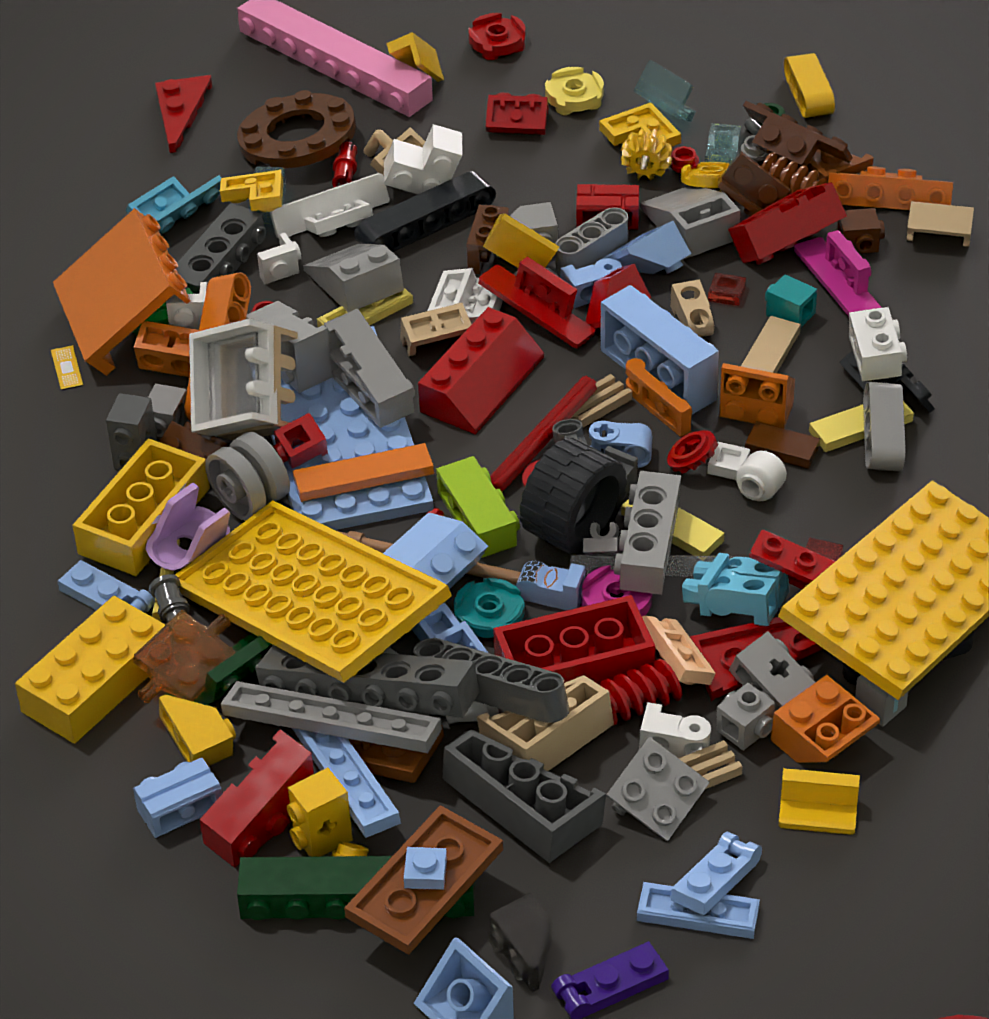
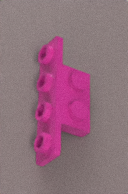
[794,230,882,316]

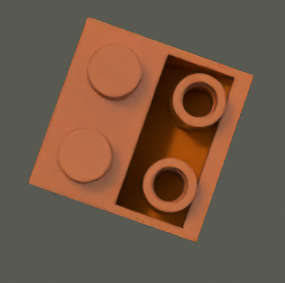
[719,363,795,429]
[771,675,880,763]

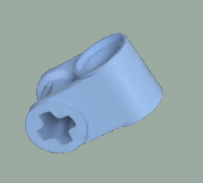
[589,421,653,468]

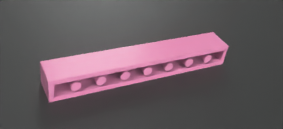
[237,0,433,117]

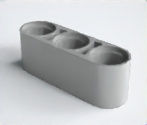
[555,208,628,275]
[863,382,905,471]

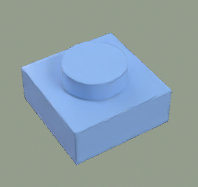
[404,847,447,890]

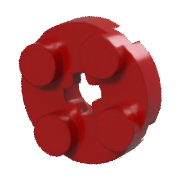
[468,13,526,60]

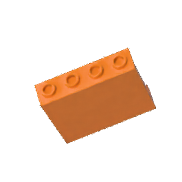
[53,208,191,376]

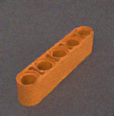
[184,272,251,421]

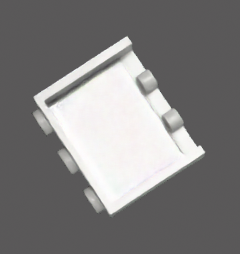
[189,318,278,437]

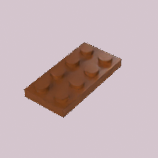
[344,805,503,955]

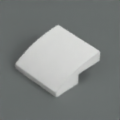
[427,268,503,324]

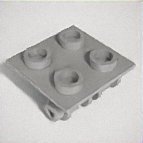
[606,737,710,841]

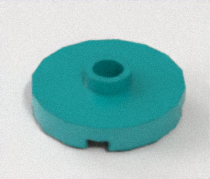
[454,578,525,638]

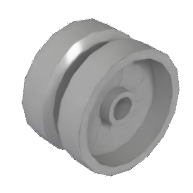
[205,432,290,520]

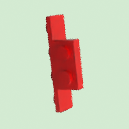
[478,256,596,348]
[749,530,836,589]

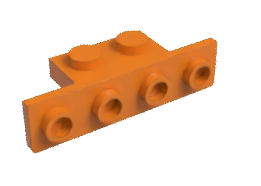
[828,166,953,210]

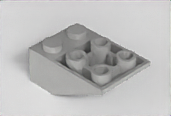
[639,186,740,259]

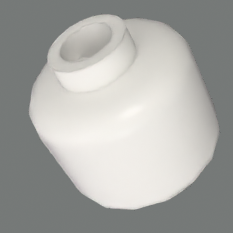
[736,451,787,501]

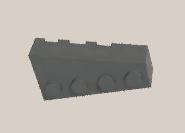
[442,729,606,863]

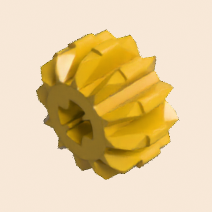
[621,128,672,181]

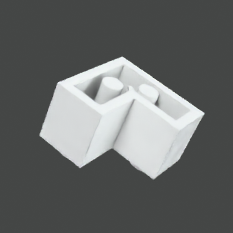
[384,124,462,194]

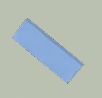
[637,882,760,939]

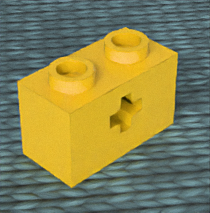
[287,767,353,857]

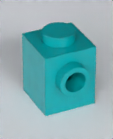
[765,274,817,327]

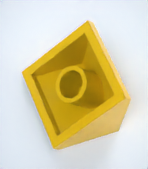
[483,213,560,268]

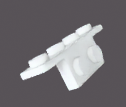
[270,173,390,238]

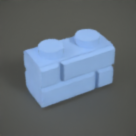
[133,757,222,838]

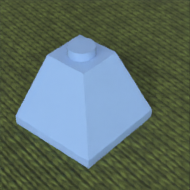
[596,221,691,274]

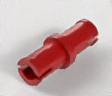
[332,142,358,188]

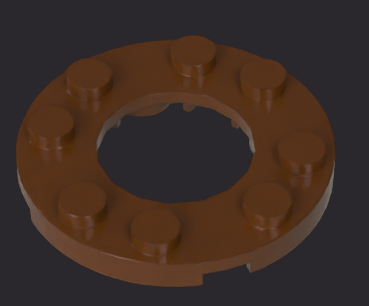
[237,90,356,169]

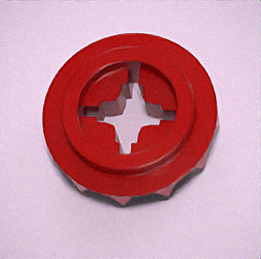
[667,430,719,474]

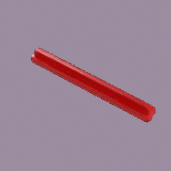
[490,376,597,492]

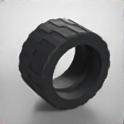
[519,438,627,556]

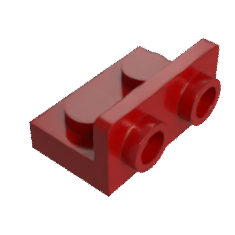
[485,92,549,135]

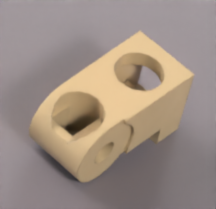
[670,279,714,337]

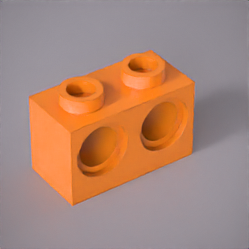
[134,321,199,377]

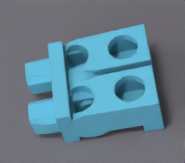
[682,553,789,626]

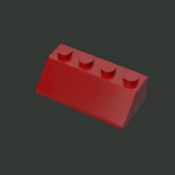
[418,307,544,435]

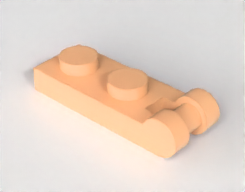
[642,616,716,685]

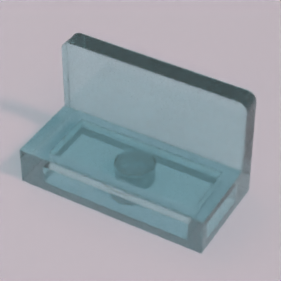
[633,60,696,122]

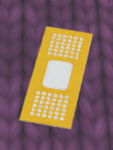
[51,345,83,389]

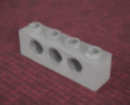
[614,471,681,595]

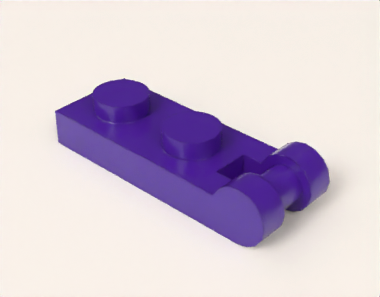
[551,941,669,1019]

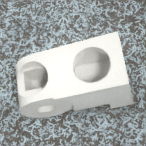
[639,702,711,758]

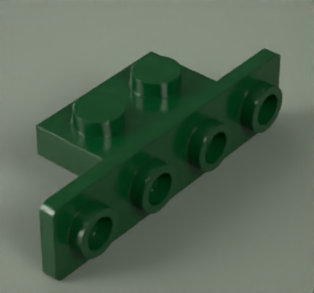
[164,633,273,706]

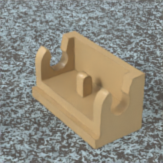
[907,201,974,247]
[400,303,472,356]

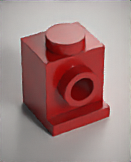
[273,413,328,469]

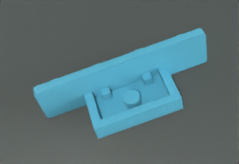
[126,175,221,234]

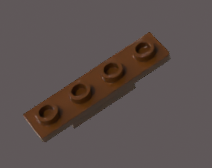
[743,101,853,168]

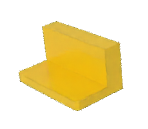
[386,32,444,82]
[779,768,860,835]

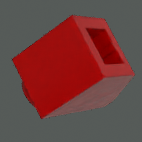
[585,264,651,329]

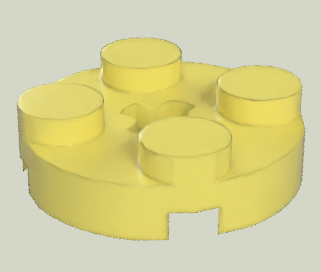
[545,67,604,115]

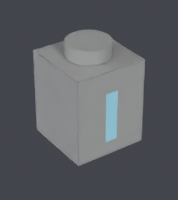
[855,675,908,727]

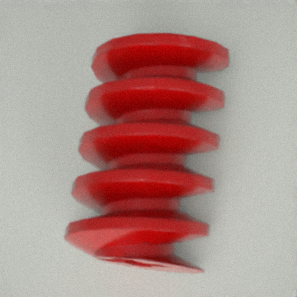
[600,659,682,726]

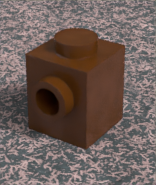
[836,208,885,254]

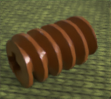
[762,152,827,197]

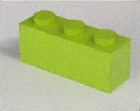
[436,456,520,558]

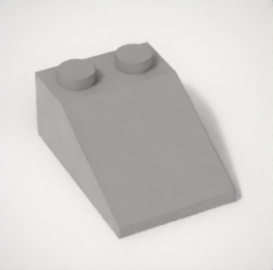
[303,244,404,312]

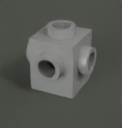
[716,683,775,751]

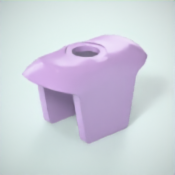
[146,483,230,571]

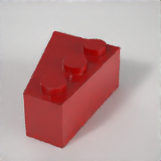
[728,182,847,265]
[200,729,314,868]

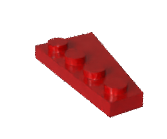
[690,617,823,701]

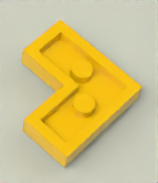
[599,102,681,147]
[220,170,283,212]

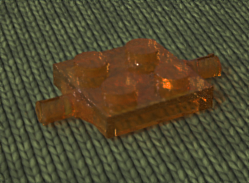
[133,610,236,704]

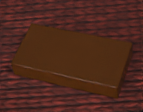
[745,421,820,469]

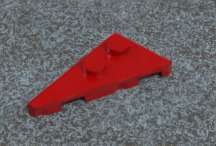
[155,75,212,153]

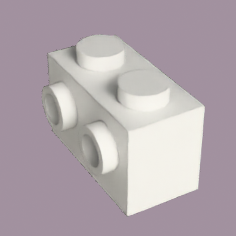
[849,307,907,382]

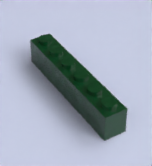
[237,856,475,920]

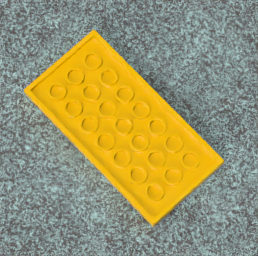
[778,480,989,700]
[175,500,452,683]

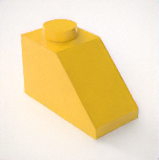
[159,694,236,766]

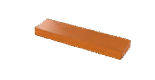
[293,443,434,502]

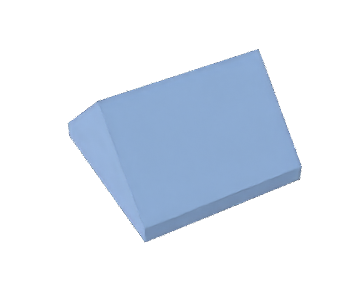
[414,938,514,1019]

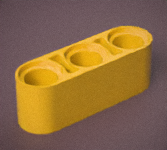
[784,53,835,118]

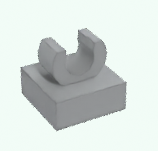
[583,522,623,558]

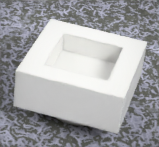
[707,442,750,480]

